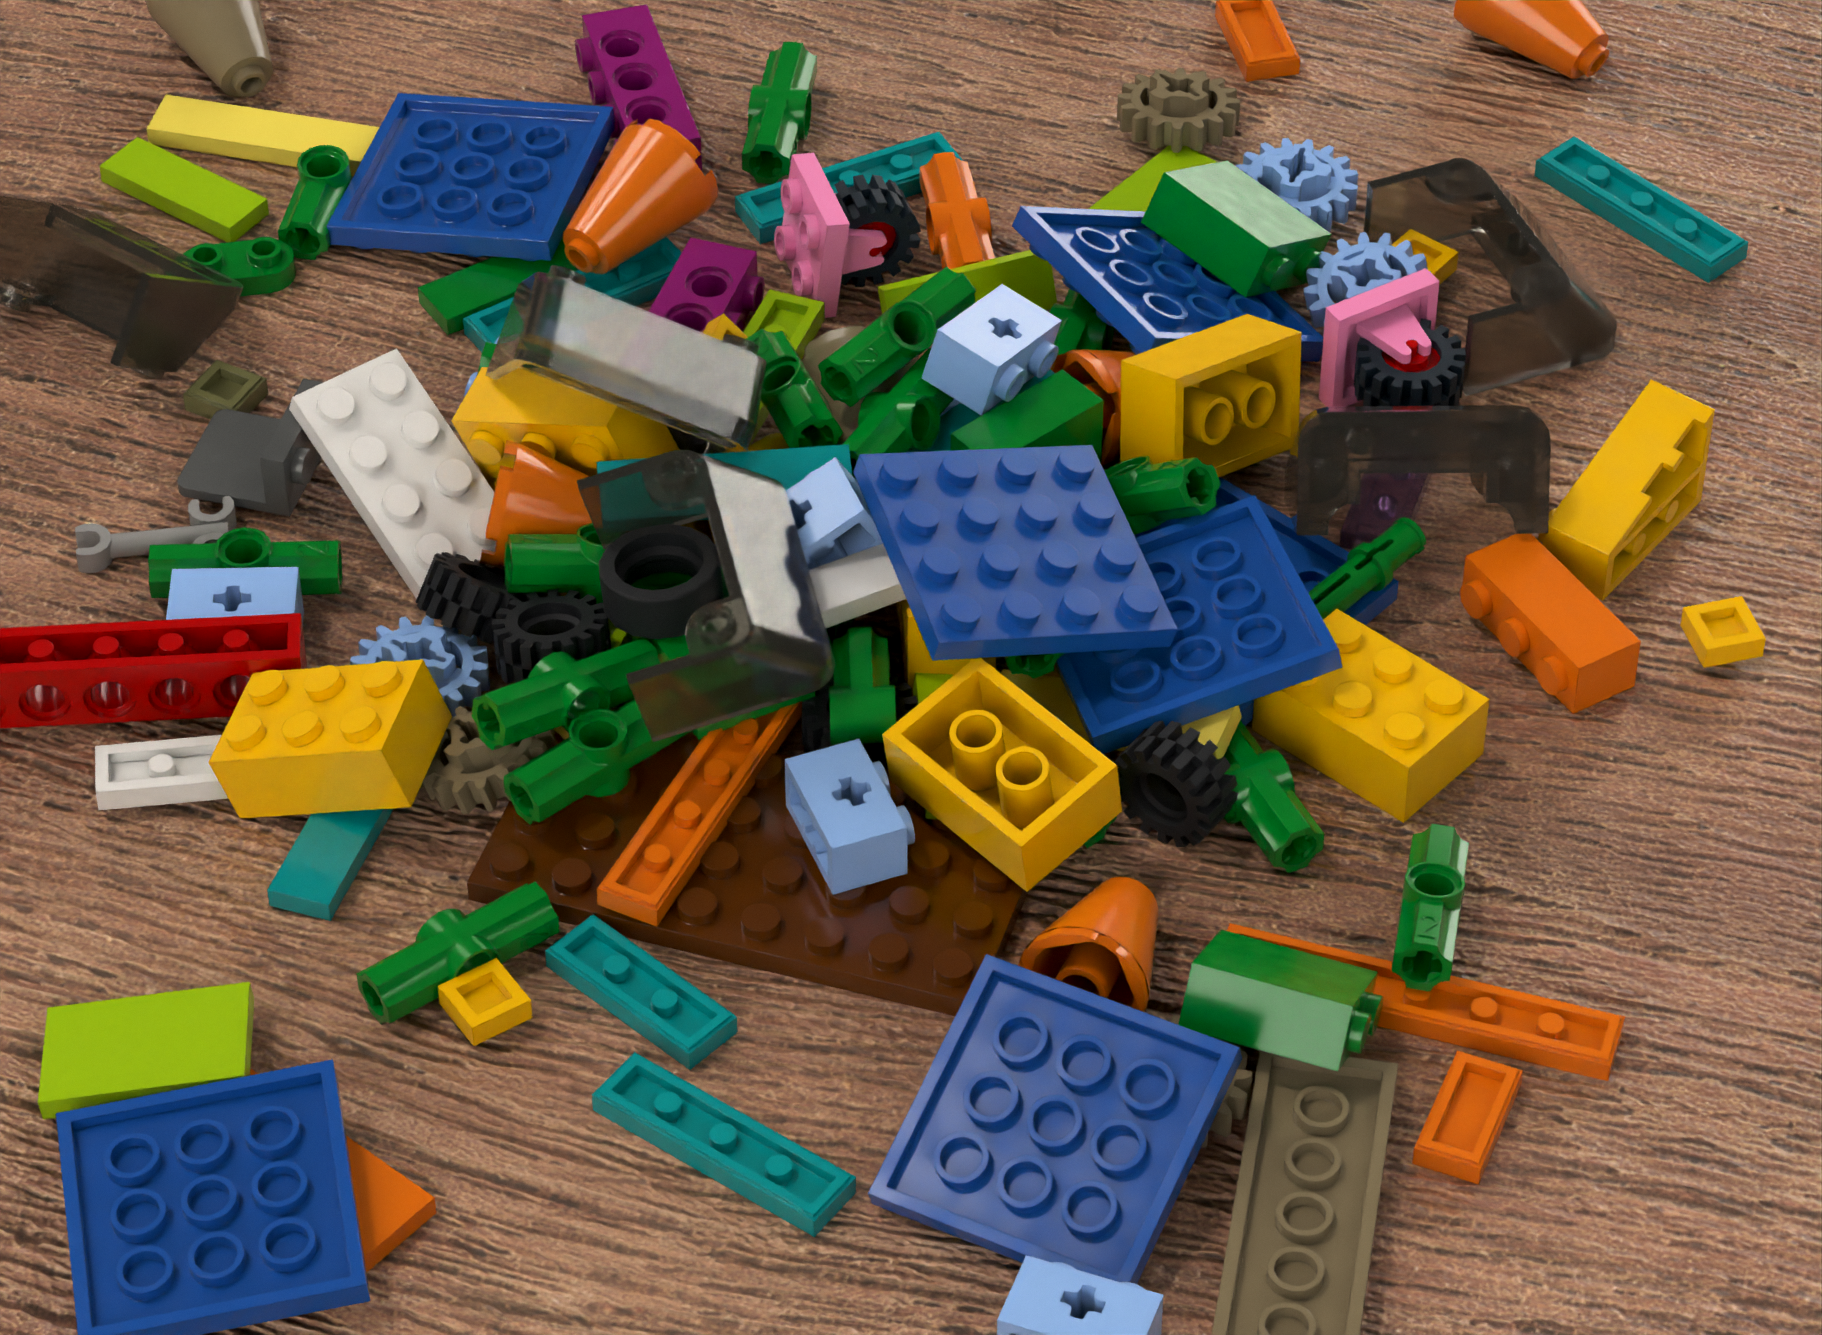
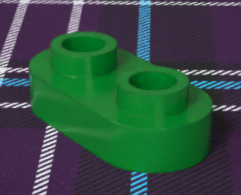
[177,237,296,300]

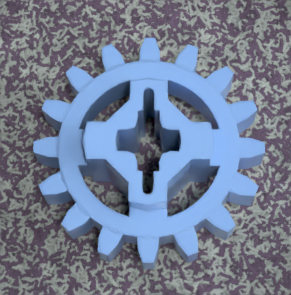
[1236,138,1358,232]
[1303,232,1431,328]
[350,615,490,719]

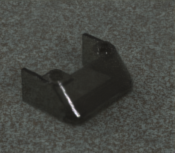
[1364,158,1617,396]
[0,193,244,379]
[485,265,767,454]
[577,450,836,742]

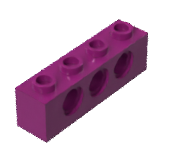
[575,4,702,171]
[615,237,765,378]

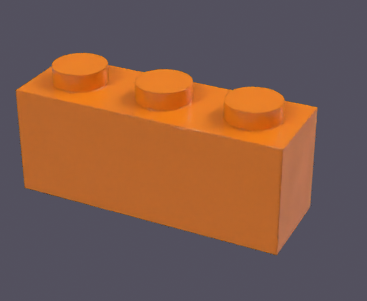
[1460,529,1641,714]

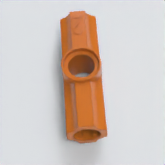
[920,152,995,269]

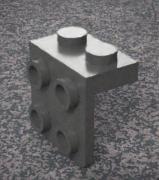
[177,379,323,517]

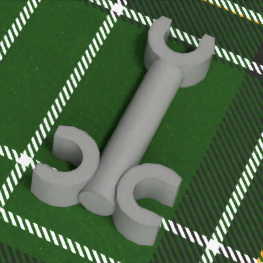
[75,496,237,574]

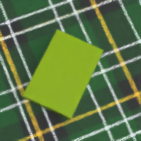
[38,982,254,1120]

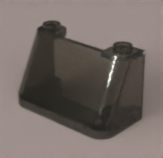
[1284,405,1551,535]

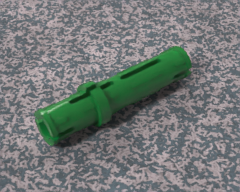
[1308,517,1426,619]

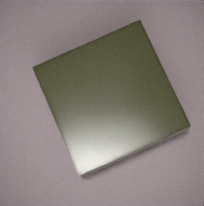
[183,360,268,420]

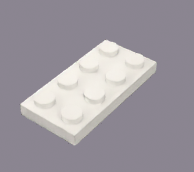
[289,348,496,599]

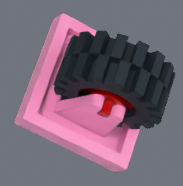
[774,153,921,318]
[1319,268,1466,425]

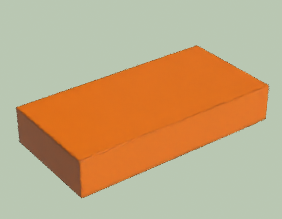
[1215,0,1300,82]
[1412,1050,1523,1185]

